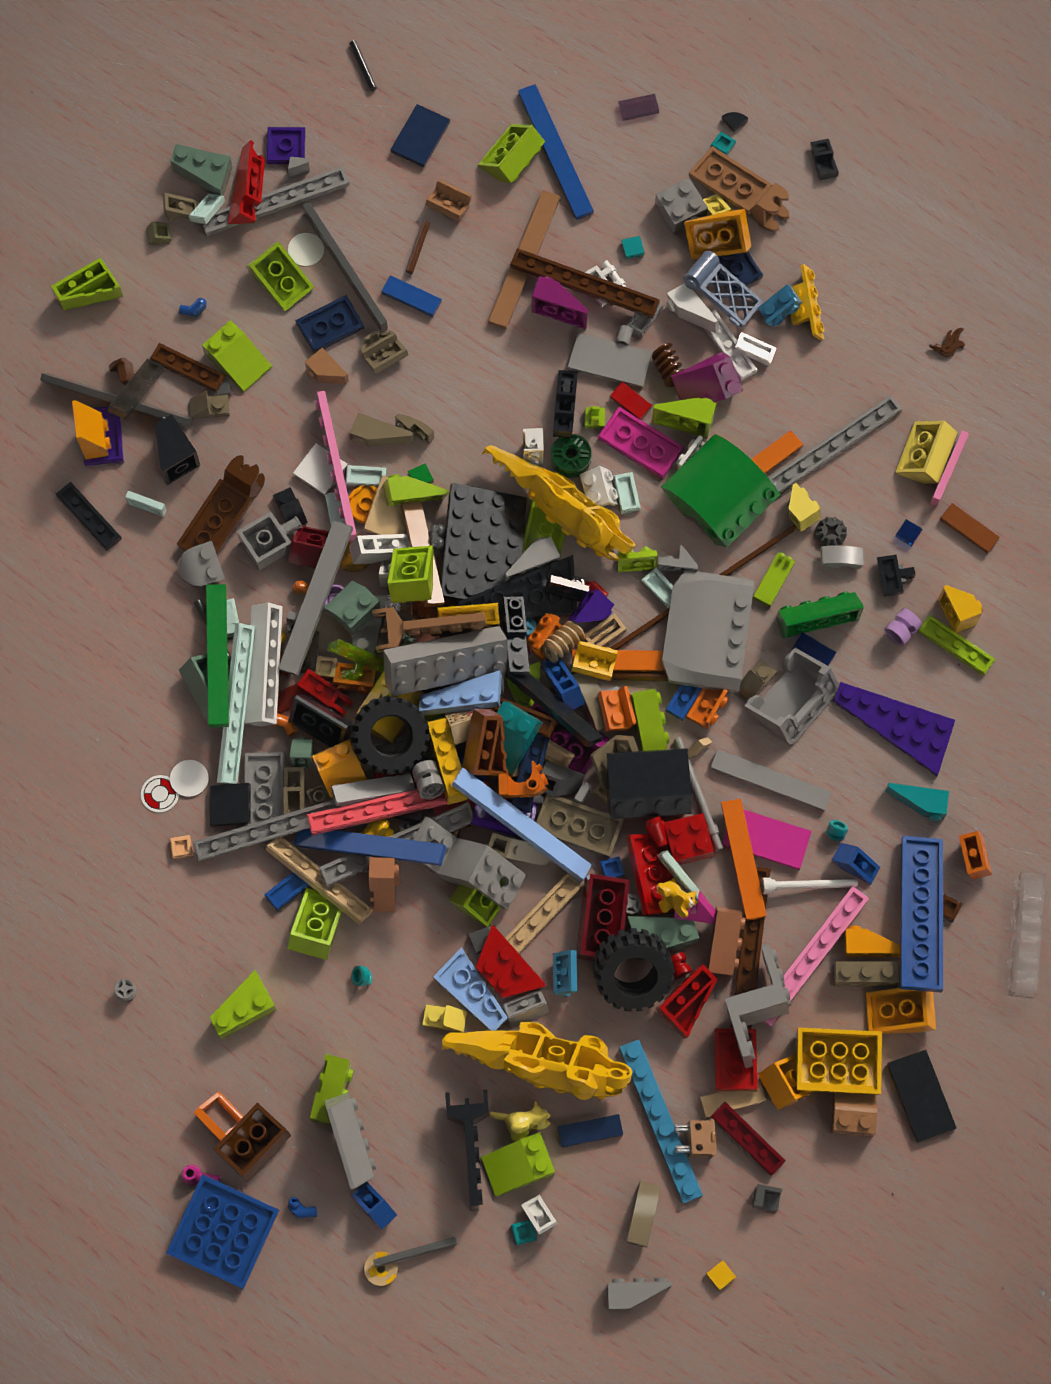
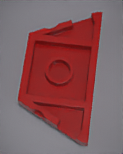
[475,925,546,998]

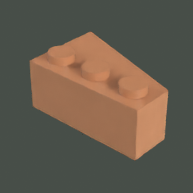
[369,857,401,912]
[708,907,745,976]

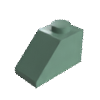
[290,737,314,768]

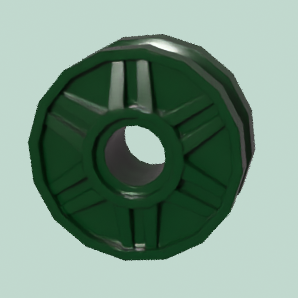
[551,434,591,478]

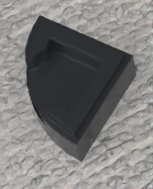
[721,112,748,132]

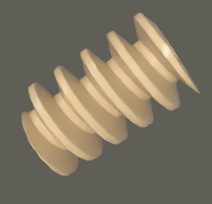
[541,621,585,663]

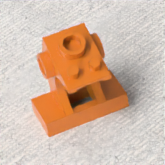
[499,761,549,799]

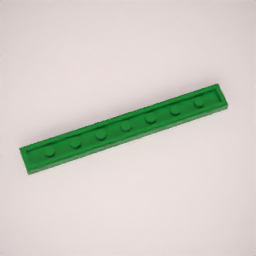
[206,584,229,728]

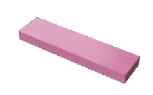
[930,430,969,506]

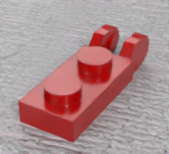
[297,669,353,716]

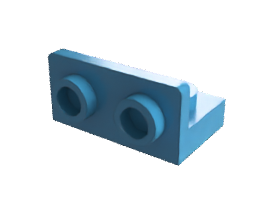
[758,284,802,327]
[553,950,577,997]

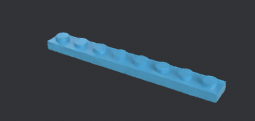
[620,1039,703,1204]

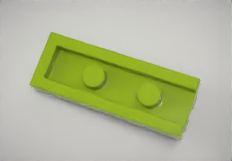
[753,552,795,608]

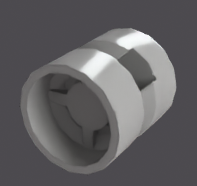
[412,760,445,799]

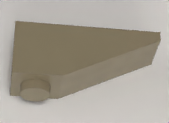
[350,412,414,447]

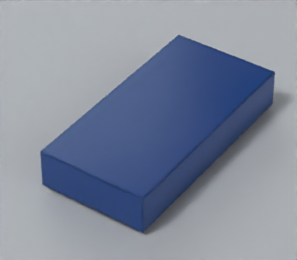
[264,872,309,911]

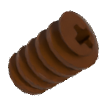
[651,342,685,387]

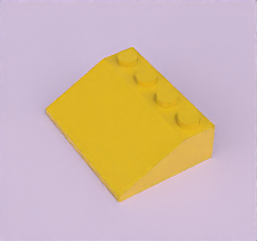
[795,1027,882,1095]

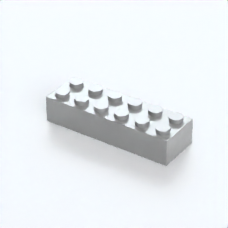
[384,626,507,696]

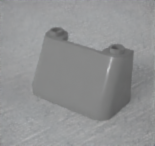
[745,648,839,744]

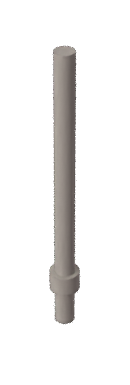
[674,737,723,851]

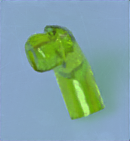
[342,657,365,681]

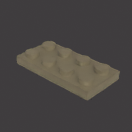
[536,793,624,858]

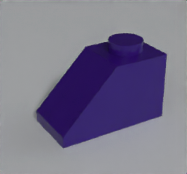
[567,589,615,623]

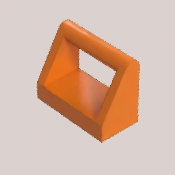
[193,1091,244,1141]

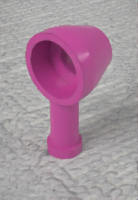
[181,1164,221,1186]

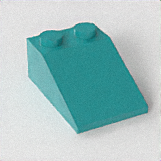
[497,701,543,775]

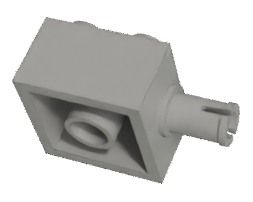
[655,178,708,235]
[237,511,302,571]

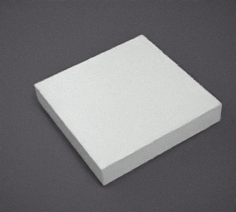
[293,443,348,496]

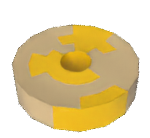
[364,1251,398,1287]

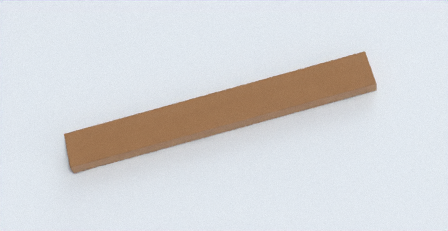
[489,190,561,330]

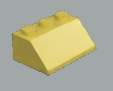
[895,421,958,484]

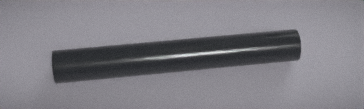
[349,40,377,91]

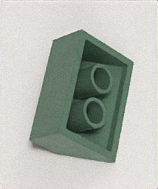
[179,654,230,721]

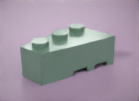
[170,144,233,196]
[627,916,699,960]

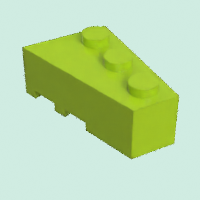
[51,257,123,310]
[209,970,276,1040]
[310,1054,354,1126]

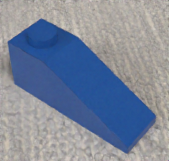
[540,658,585,710]

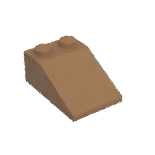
[831,1092,877,1137]

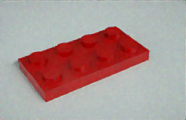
[626,834,675,916]

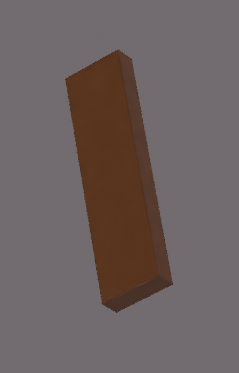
[150,343,226,392]

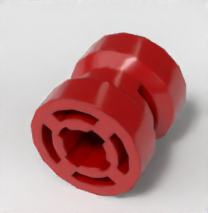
[671,952,692,979]

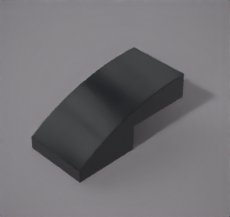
[810,138,839,180]

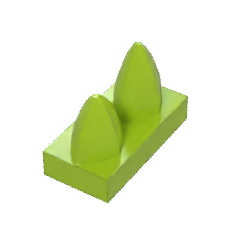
[617,546,658,573]

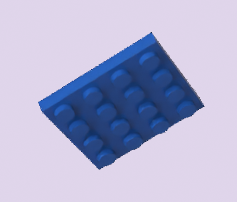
[166,1174,280,1289]

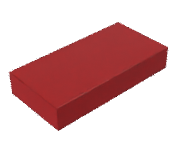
[610,382,652,420]

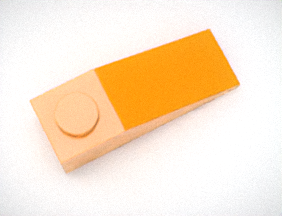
[844,925,900,957]

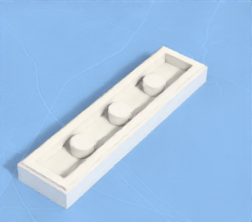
[704,310,757,382]

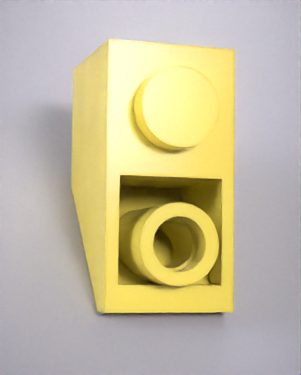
[789,483,821,532]

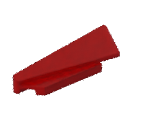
[227,140,265,224]

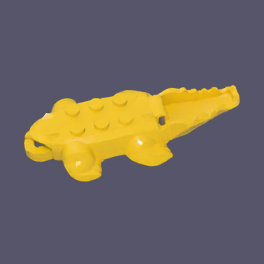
[482,445,636,561]
[442,1022,632,1100]

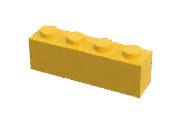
[428,718,468,805]

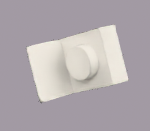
[521,1195,557,1235]

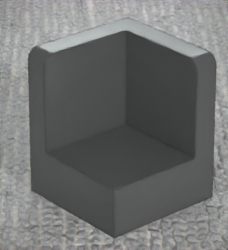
[753,1184,782,1212]

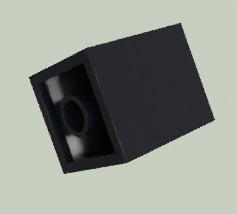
[155,414,201,485]

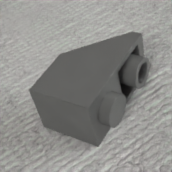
[541,761,585,796]

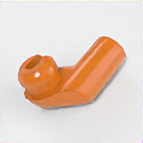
[292,580,310,594]
[271,713,297,737]

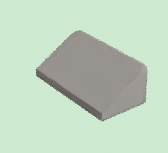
[502,989,549,1028]

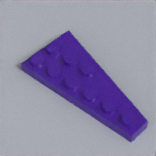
[834,682,955,777]

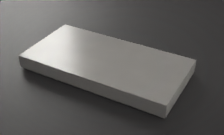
[568,333,652,389]
[244,752,285,826]

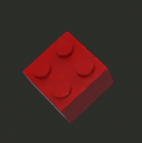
[664,813,714,865]

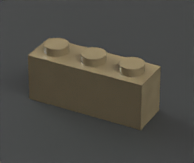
[833,961,899,987]

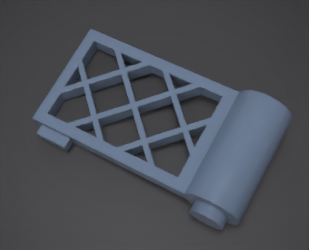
[683,251,763,328]

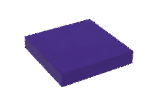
[267,127,306,164]

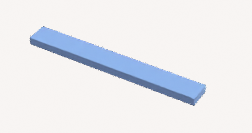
[451,768,591,882]

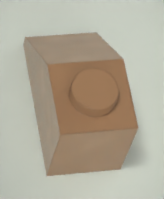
[305,348,349,384]

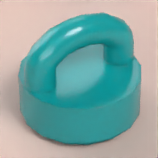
[826,820,848,841]
[351,966,373,986]

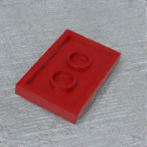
[714,1028,758,1092]

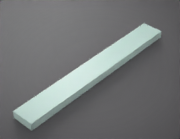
[217,623,255,784]

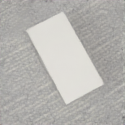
[734,332,776,366]

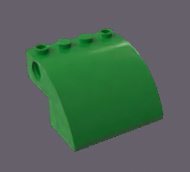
[661,434,781,547]

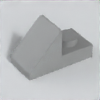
[658,545,698,574]

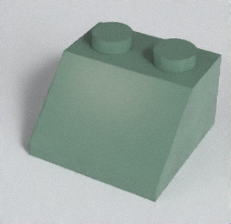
[324,581,381,635]

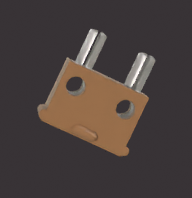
[674,1119,717,1159]

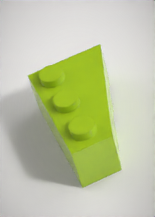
[630,688,670,751]

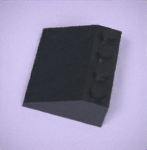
[606,748,692,819]

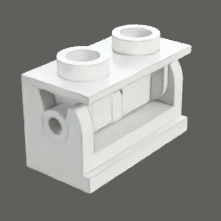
[523,428,544,466]

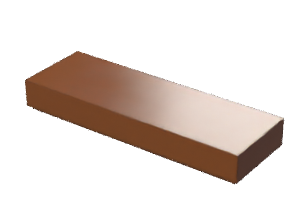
[940,503,1000,554]

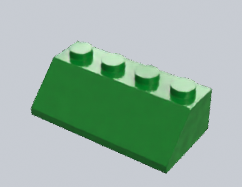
[776,591,864,639]

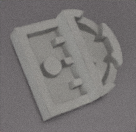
[178,541,225,587]

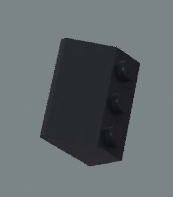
[288,694,353,747]

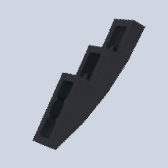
[553,370,578,438]

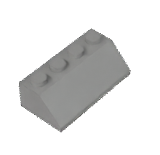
[325,1093,376,1189]

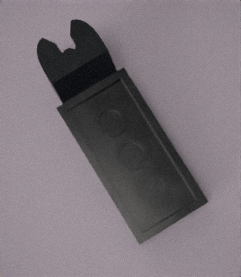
[445,1089,489,1211]

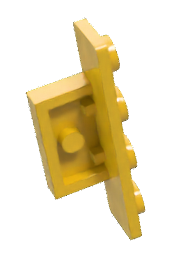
[790,264,824,340]

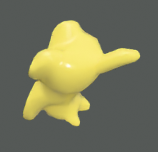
[489,1101,550,1141]

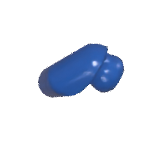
[179,298,207,317]
[288,1197,317,1219]

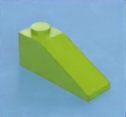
[383,474,449,506]

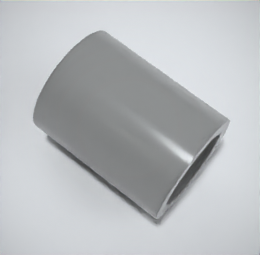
[616,325,633,345]

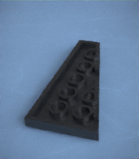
[458,555,577,619]

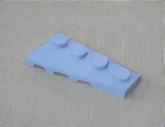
[419,670,502,716]
[433,947,508,1031]

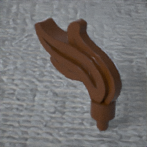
[929,328,965,357]

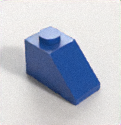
[832,843,880,884]
[351,1181,397,1230]

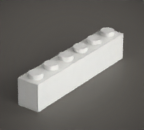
[245,603,283,727]

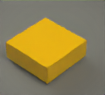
[706,1260,736,1291]

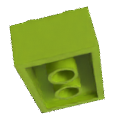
[245,241,314,311]
[202,320,272,392]
[651,398,716,439]
[387,545,433,603]
[287,888,342,960]
[481,1132,555,1197]

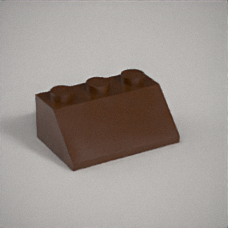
[214,1102,291,1182]

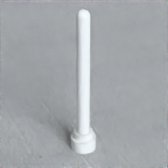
[761,877,858,894]

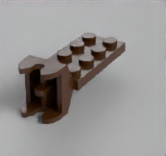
[177,455,265,555]

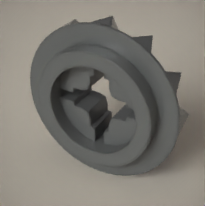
[815,516,847,546]

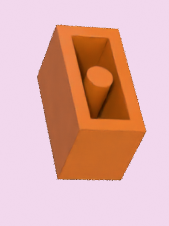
[959,831,992,880]

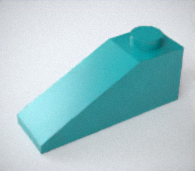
[885,783,949,821]

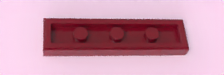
[710,1101,786,1176]

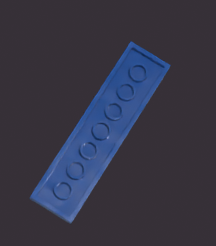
[900,836,943,993]

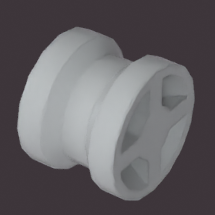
[626,894,641,916]
[114,978,137,1002]

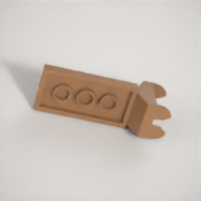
[689,146,789,231]
[372,607,487,654]

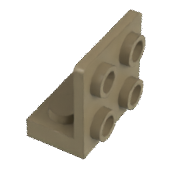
[590,735,639,790]

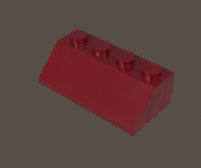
[576,874,630,961]

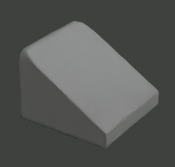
[288,157,310,177]

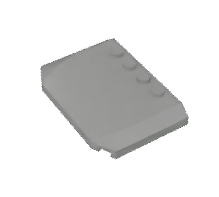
[662,570,754,694]

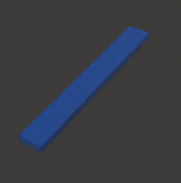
[518,84,594,220]
[294,829,447,866]

